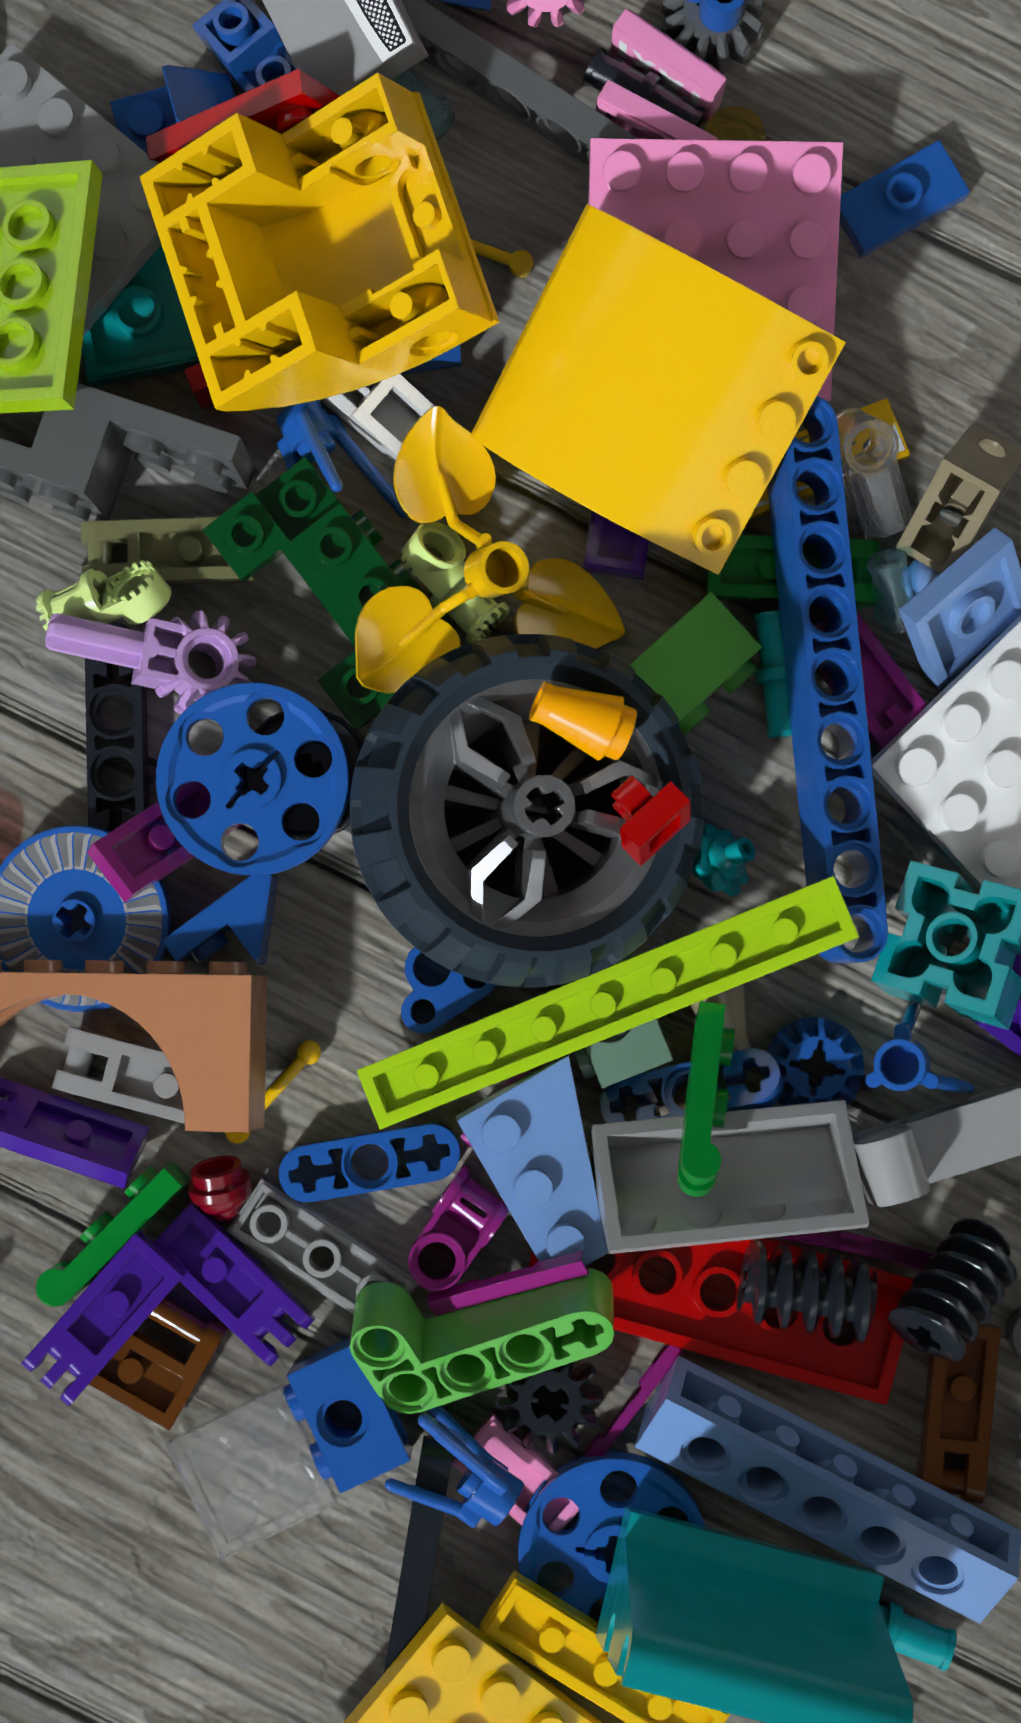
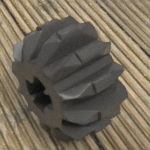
[660,0,764,74]

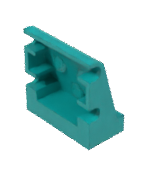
[596,1506,914,1723]

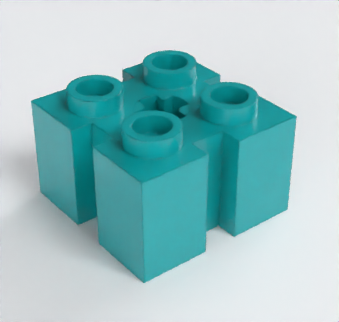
[871,860,1021,1030]

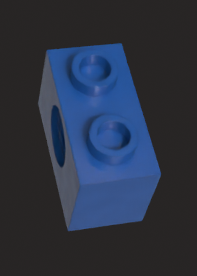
[283,1337,413,1494]

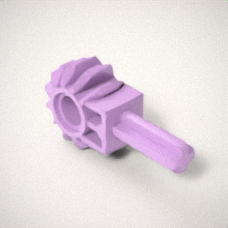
[45,610,256,714]

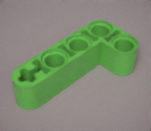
[350,1268,614,1414]

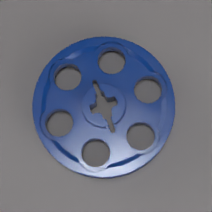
[156,683,351,875]
[518,1451,705,1616]

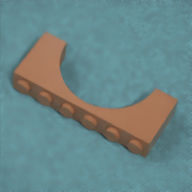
[0,960,267,1132]

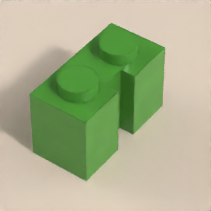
[629,592,762,736]

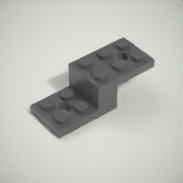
[0,383,256,523]

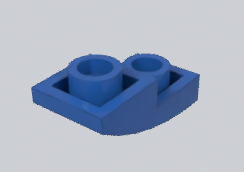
[192,0,296,93]

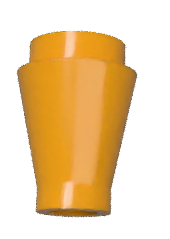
[529,681,637,761]

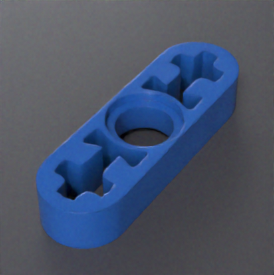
[600,1048,784,1123]
[279,1122,461,1202]

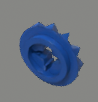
[765,1017,866,1106]

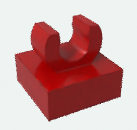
[611,775,690,866]

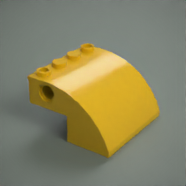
[140,72,499,412]
[470,204,846,575]

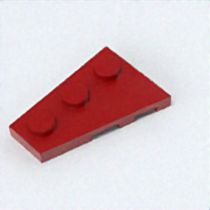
[146,69,340,163]

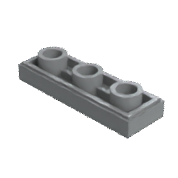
[227,1177,418,1315]

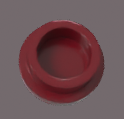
[187,1155,252,1223]

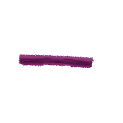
[777,1230,935,1270]
[582,1345,683,1457]

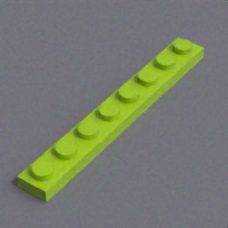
[356,876,859,1130]

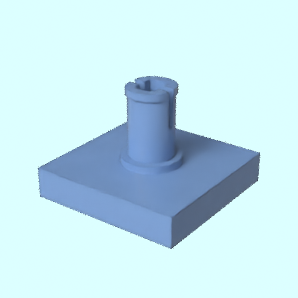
[899,527,1021,692]

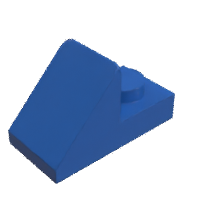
[110,65,235,154]
[162,874,278,965]

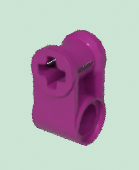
[408,1165,509,1291]

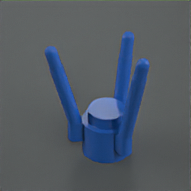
[276,400,408,518]
[864,1001,975,1094]
[385,1406,524,1528]

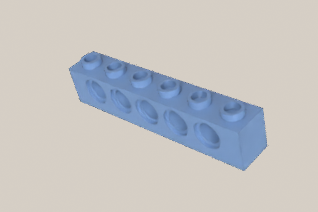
[635,1356,1021,1624]

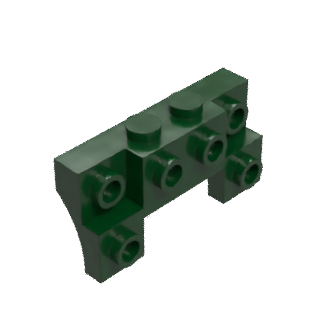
[202,456,421,731]

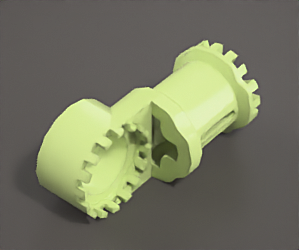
[401,521,510,643]
[36,560,172,631]

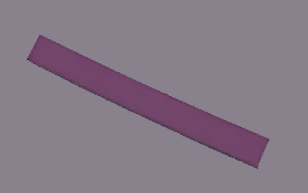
[427,1250,589,1316]

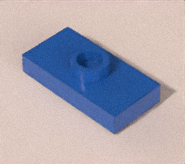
[840,140,970,258]

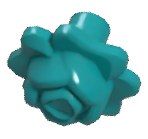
[691,824,755,897]

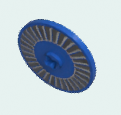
[0,825,172,1012]

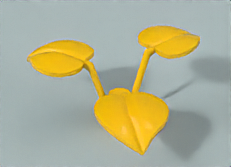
[355,406,625,693]

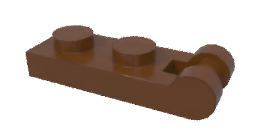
[915,1323,1001,1504]

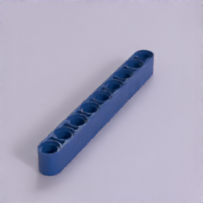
[767,396,888,963]

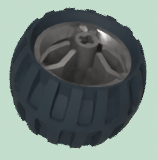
[350,634,704,987]

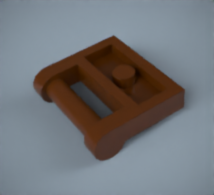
[66,1298,229,1431]

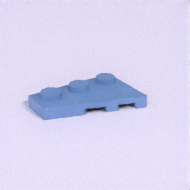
[456,1054,608,1266]

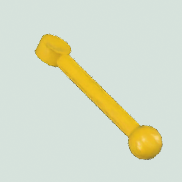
[471,239,533,278]
[225,1040,321,1144]

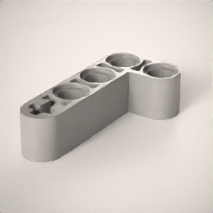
[852,1081,1021,1207]

